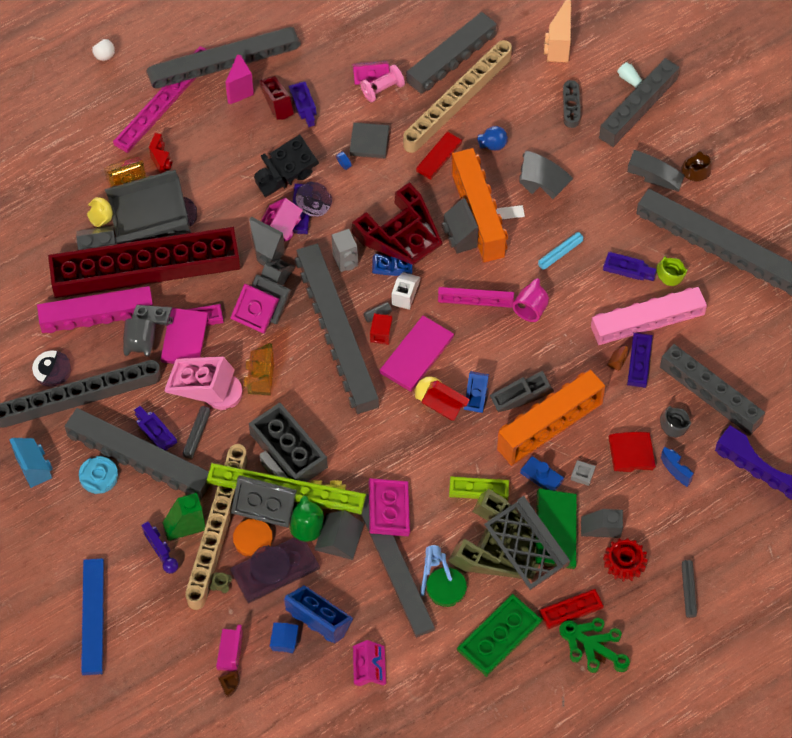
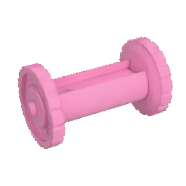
[360,64,405,102]

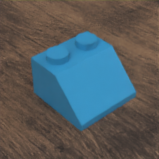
[9,438,53,488]

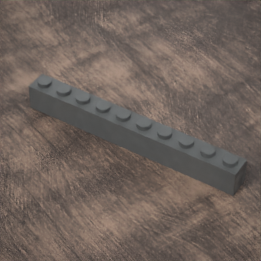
[636,189,792,296]
[294,243,379,414]

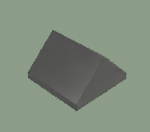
[315,510,364,560]

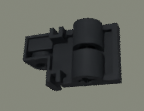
[254,135,319,198]

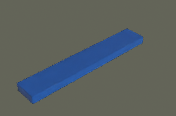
[81,559,104,675]

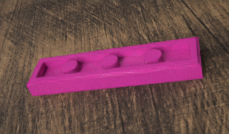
[438,287,514,308]

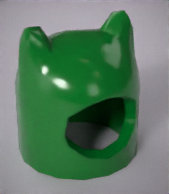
[289,496,324,542]

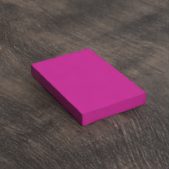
[161,308,208,364]
[368,478,410,536]

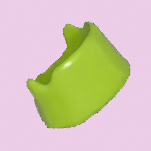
[656,256,687,286]

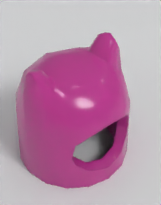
[512,278,549,322]

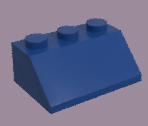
[284,585,353,644]

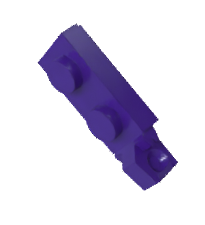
[288,81,317,127]
[603,252,657,281]
[134,406,177,451]

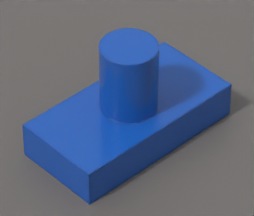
[520,456,564,491]

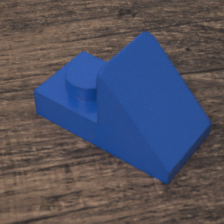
[464,371,489,413]

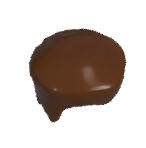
[681,151,712,182]

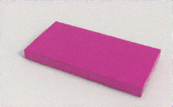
[380,316,454,392]

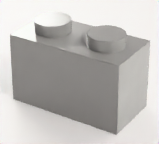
[332,229,358,272]

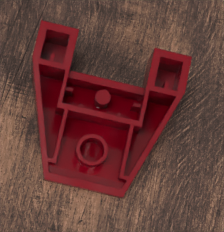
[352,182,443,265]

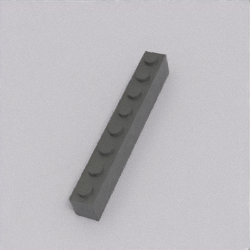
[64,408,211,500]

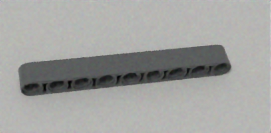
[146,27,301,88]
[0,360,161,428]

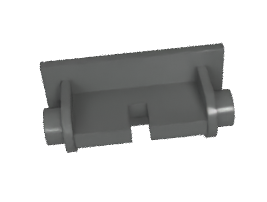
[132,305,173,326]

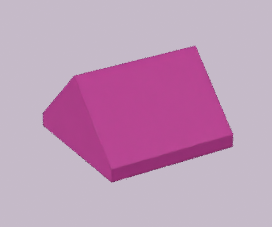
[225,54,254,104]

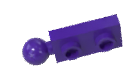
[141,522,179,574]

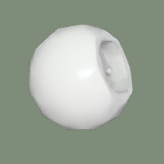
[92,39,115,61]

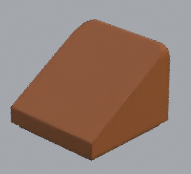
[607,346,629,371]

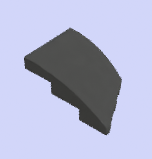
[519,151,574,199]

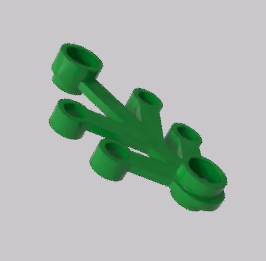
[559,618,630,673]

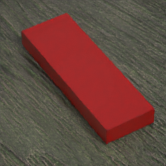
[416,131,462,180]
[539,589,604,630]

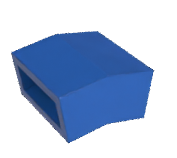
[270,623,299,653]

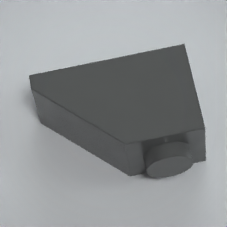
[261,259,295,286]
[581,509,623,538]

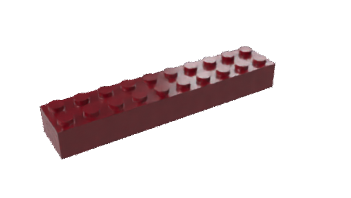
[48,227,241,298]

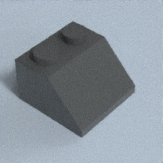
[442,198,478,254]
[76,225,116,250]

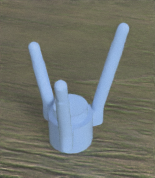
[420,545,452,596]

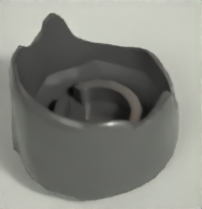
[660,406,691,438]

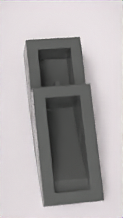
[627,150,684,192]
[490,371,554,412]

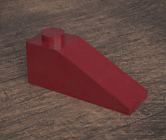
[258,76,294,120]

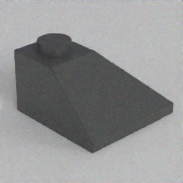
[249,217,285,266]

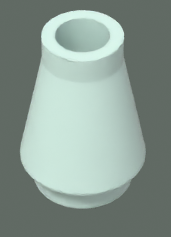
[617,62,643,88]

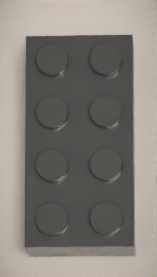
[249,403,328,482]

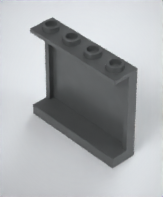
[105,170,191,244]

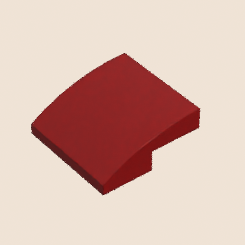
[608,432,656,472]

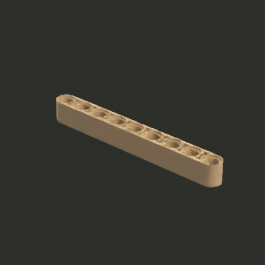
[403,40,512,153]
[186,444,247,610]

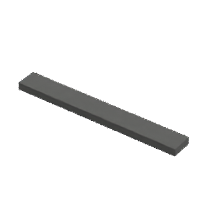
[361,494,435,638]

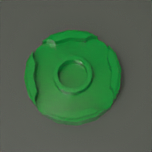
[427,567,467,607]

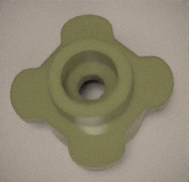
[210,572,232,593]

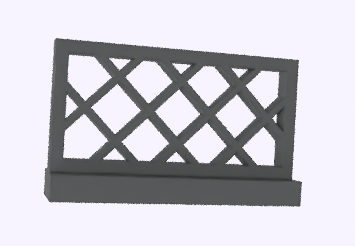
[484,496,570,590]

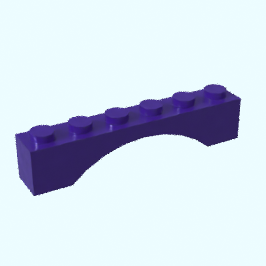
[715,425,792,500]

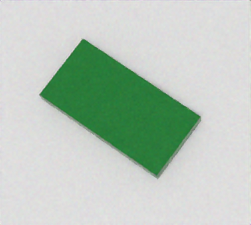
[536,489,577,569]
[457,594,543,677]

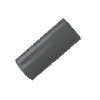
[363,302,392,323]

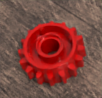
[603,538,648,582]

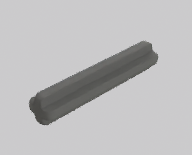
[183,406,210,459]
[681,560,697,618]

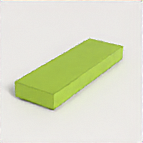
[449,476,509,501]

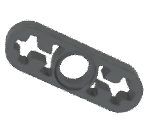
[563,80,580,128]

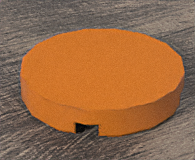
[233,519,273,557]

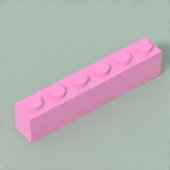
[591,287,707,345]

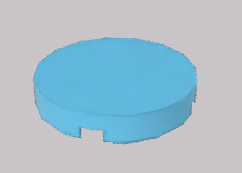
[79,456,118,494]

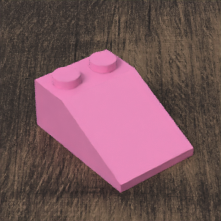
[164,357,235,402]

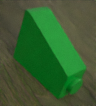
[162,493,205,541]

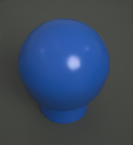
[478,126,508,151]

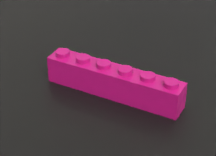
[37,286,153,333]

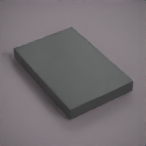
[231,475,297,528]

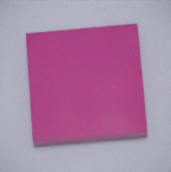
[230,284,279,333]

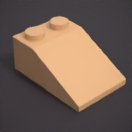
[544,0,571,62]

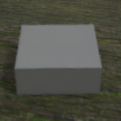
[571,460,596,486]

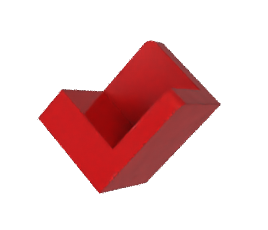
[370,313,392,345]

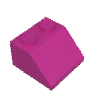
[261,198,303,242]

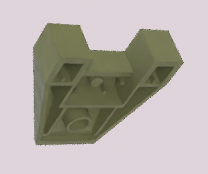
[448,489,539,580]

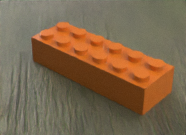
[451,148,508,263]
[497,369,605,466]

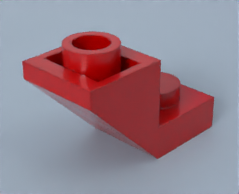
[149,133,172,174]

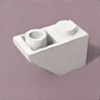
[392,272,421,310]

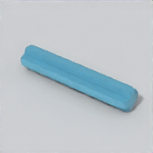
[538,232,584,270]

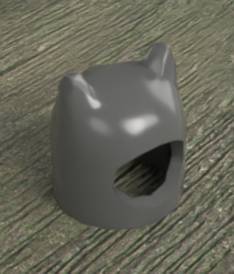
[123,318,156,357]

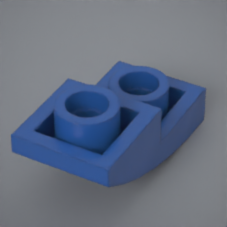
[372,254,412,276]
[661,447,694,487]

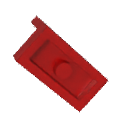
[421,380,470,421]

